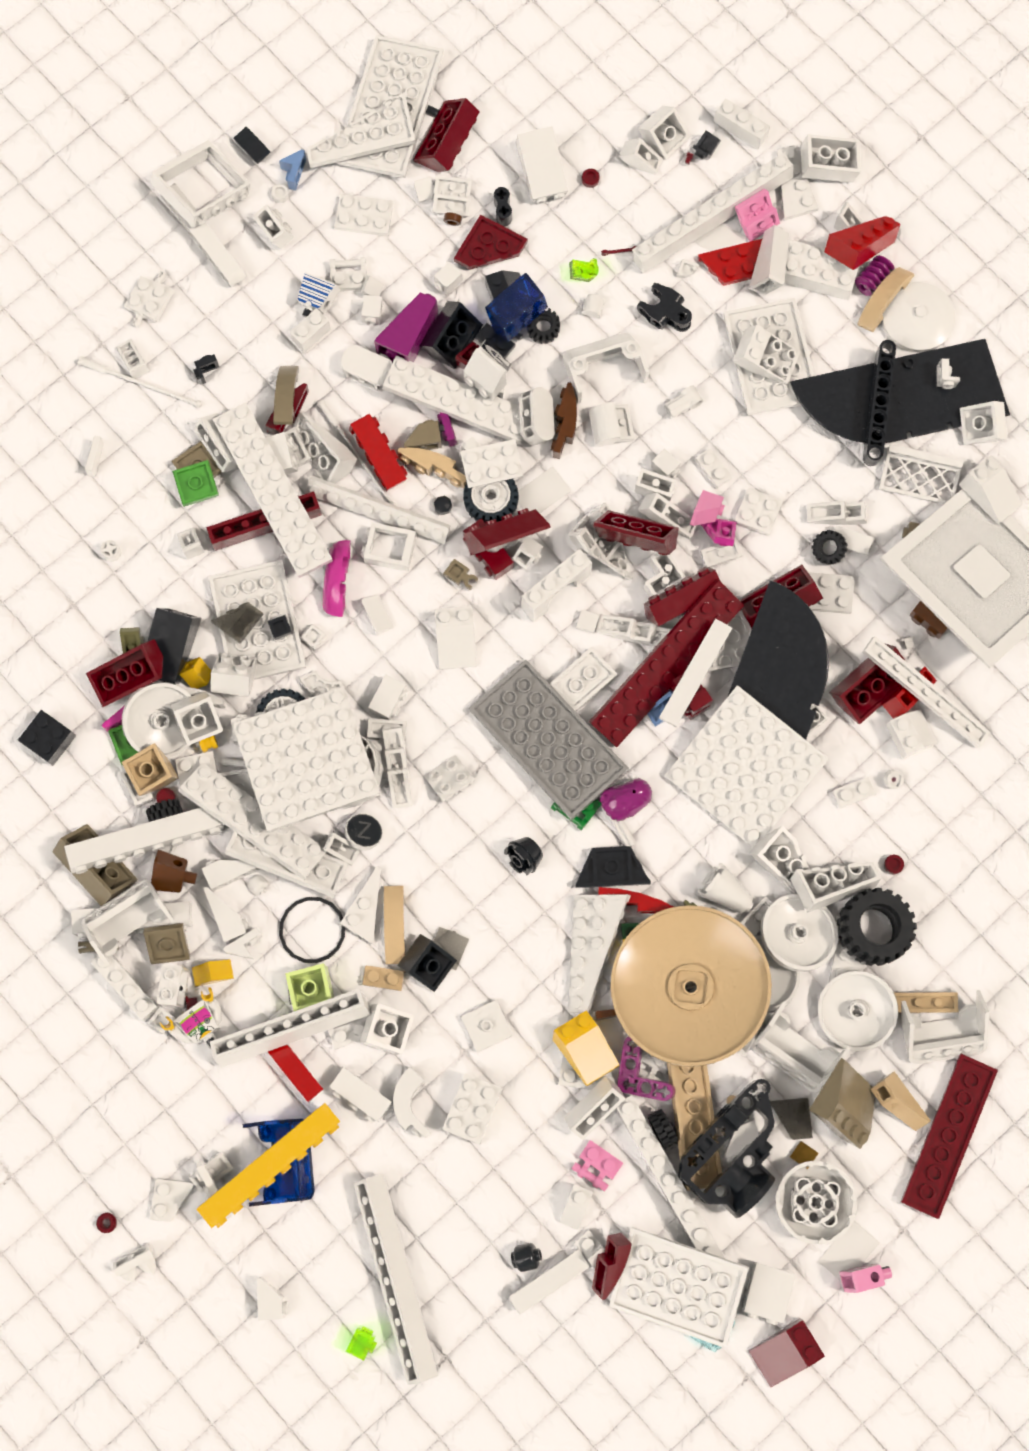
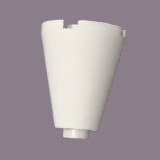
[698,862,754,914]

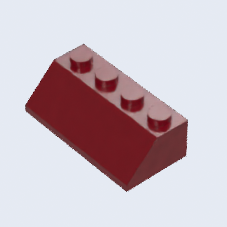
[413,98,480,172]
[463,508,551,555]
[593,510,679,555]
[739,564,823,629]
[643,567,720,626]
[86,639,163,707]
[829,643,905,725]

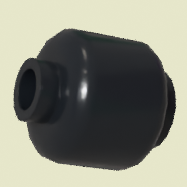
[511,1243,542,1272]

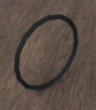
[279,897,345,963]

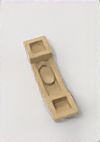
[857,267,915,332]
[384,886,405,965]

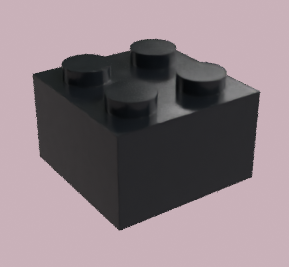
[18,710,76,766]

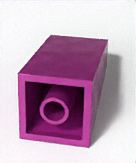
[374,292,439,363]

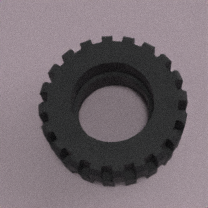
[837,888,917,966]

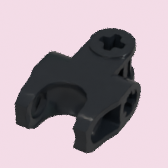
[637,282,692,332]

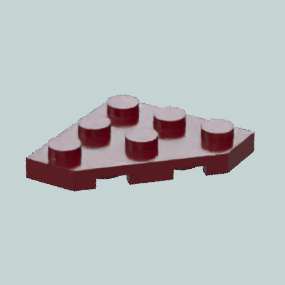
[454,214,528,270]

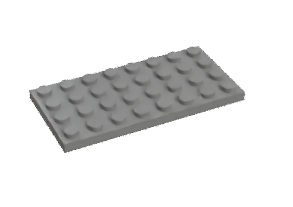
[469,659,629,821]

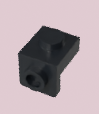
[692,130,722,159]
[193,354,220,384]

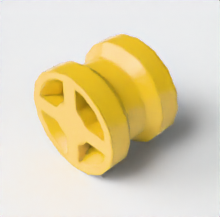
[199,735,218,753]

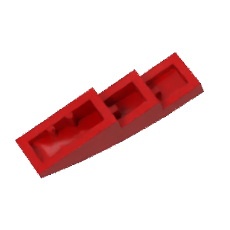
[598,887,674,914]
[268,1044,324,1103]

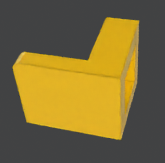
[179,657,212,689]

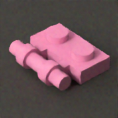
[571,1140,623,1192]

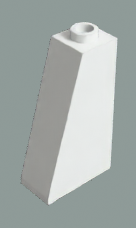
[749,225,789,296]

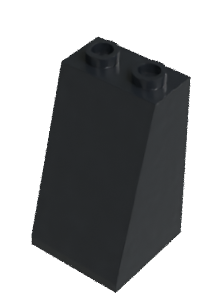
[147,607,202,684]

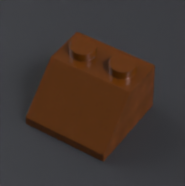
[909,601,948,639]

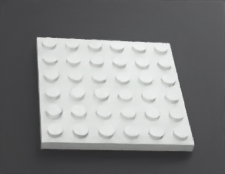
[665,685,829,848]
[233,687,381,833]

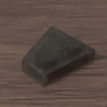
[210,602,264,644]
[770,1098,813,1140]

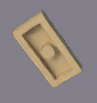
[362,965,405,991]

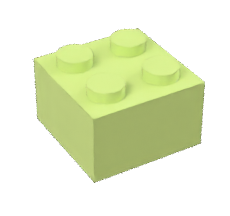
[285,963,334,1011]

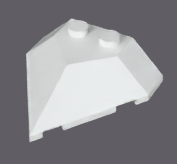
[568,502,633,581]

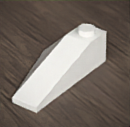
[293,412,357,484]
[749,826,810,894]

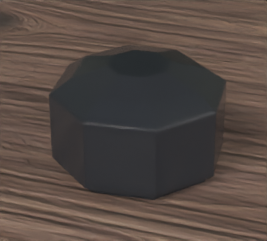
[434,495,452,515]

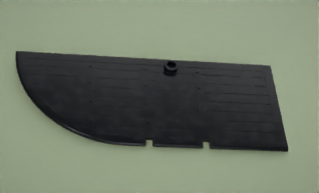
[790,338,1010,443]
[727,580,829,739]

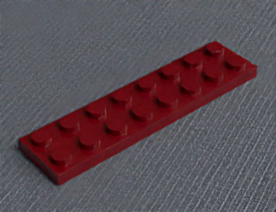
[900,1053,998,1220]

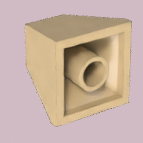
[121,743,179,796]

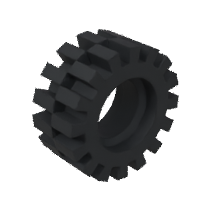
[527,307,560,344]
[811,530,848,565]
[146,799,183,822]
[647,1109,678,1149]

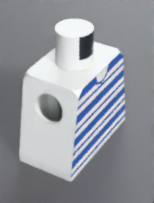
[298,272,341,318]

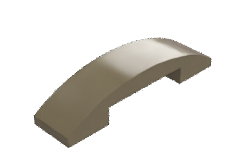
[273,366,299,425]

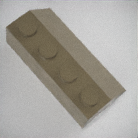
[52,824,138,906]

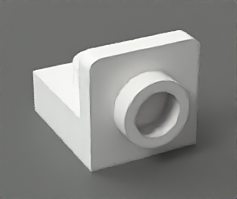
[936,358,960,389]

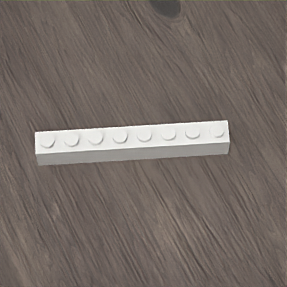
[64,808,224,874]
[210,988,371,1068]

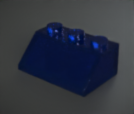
[485,272,548,342]

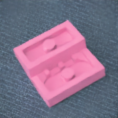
[735,188,780,241]

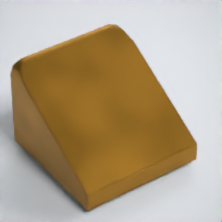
[790,1141,819,1169]

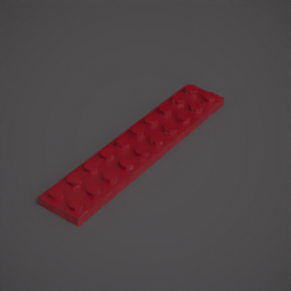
[589,579,744,747]

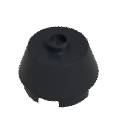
[504,837,543,876]

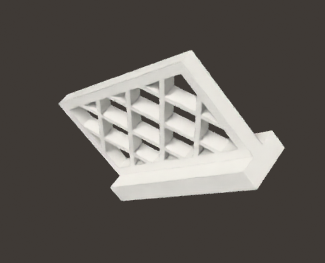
[879,444,964,504]

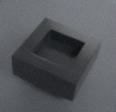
[267,615,293,640]

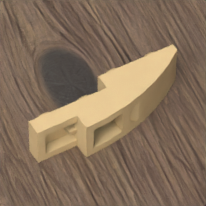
[397,447,467,489]

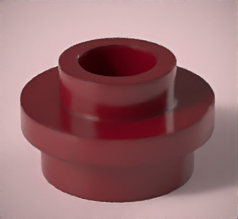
[96,1213,117,1233]

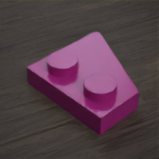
[701,518,737,546]

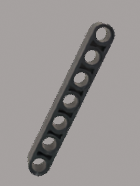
[863,340,896,466]

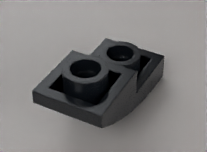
[233,126,270,164]

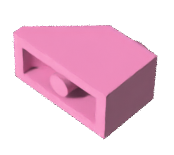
[690,490,725,526]

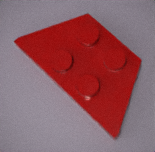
[698,238,763,286]

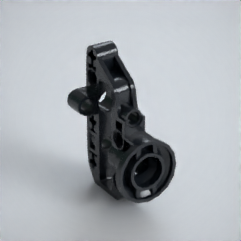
[677,1079,776,1219]

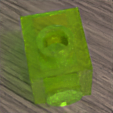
[345,1326,377,1361]

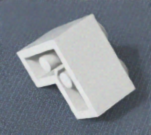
[643,553,686,597]

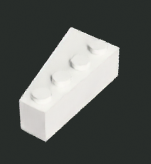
[790,862,882,913]

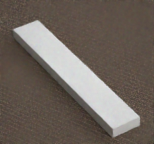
[659,619,732,728]

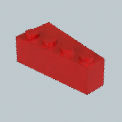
[824,216,901,270]
[349,413,408,492]

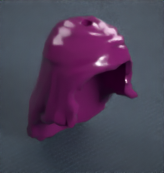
[600,778,652,821]

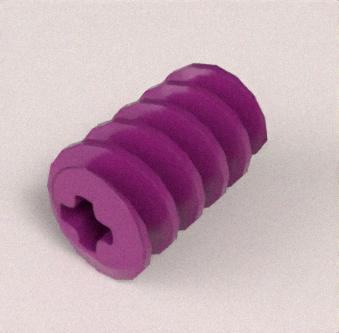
[855,255,895,296]

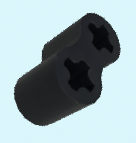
[494,187,512,226]

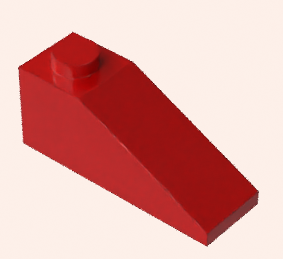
[882,667,937,719]

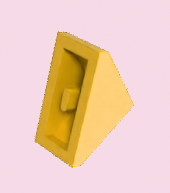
[192,959,234,987]

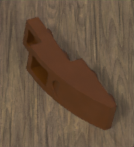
[550,382,577,459]

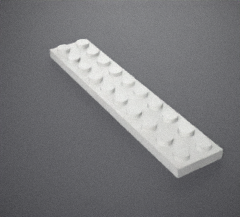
[213,402,333,578]

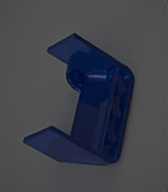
[242,1118,315,1207]

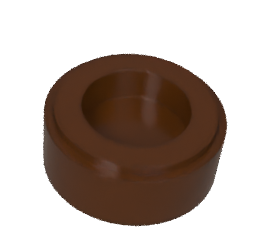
[443,212,462,226]

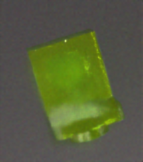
[569,258,599,282]

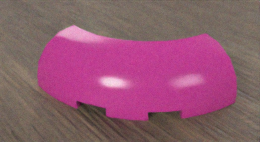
[323,540,351,617]

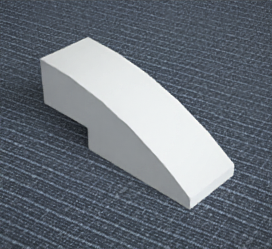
[807,501,867,525]

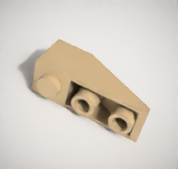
[870,1071,931,1131]

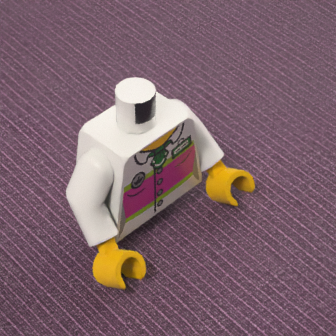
[160,987,222,1049]

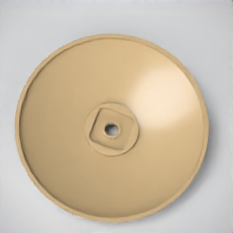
[611,905,772,1067]

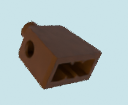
[151,850,198,893]

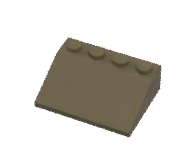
[809,1058,875,1149]

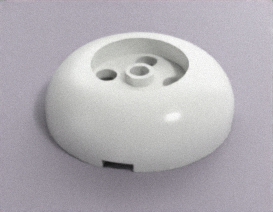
[775,1161,857,1244]

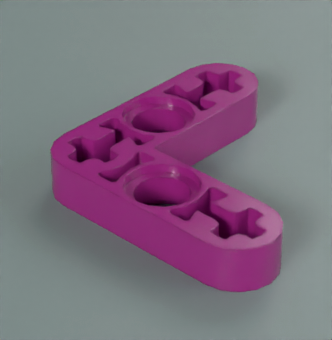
[618,1036,676,1101]

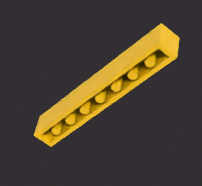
[196,1102,340,1229]

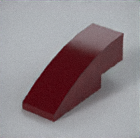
[265,383,309,435]
[592,1233,632,1300]

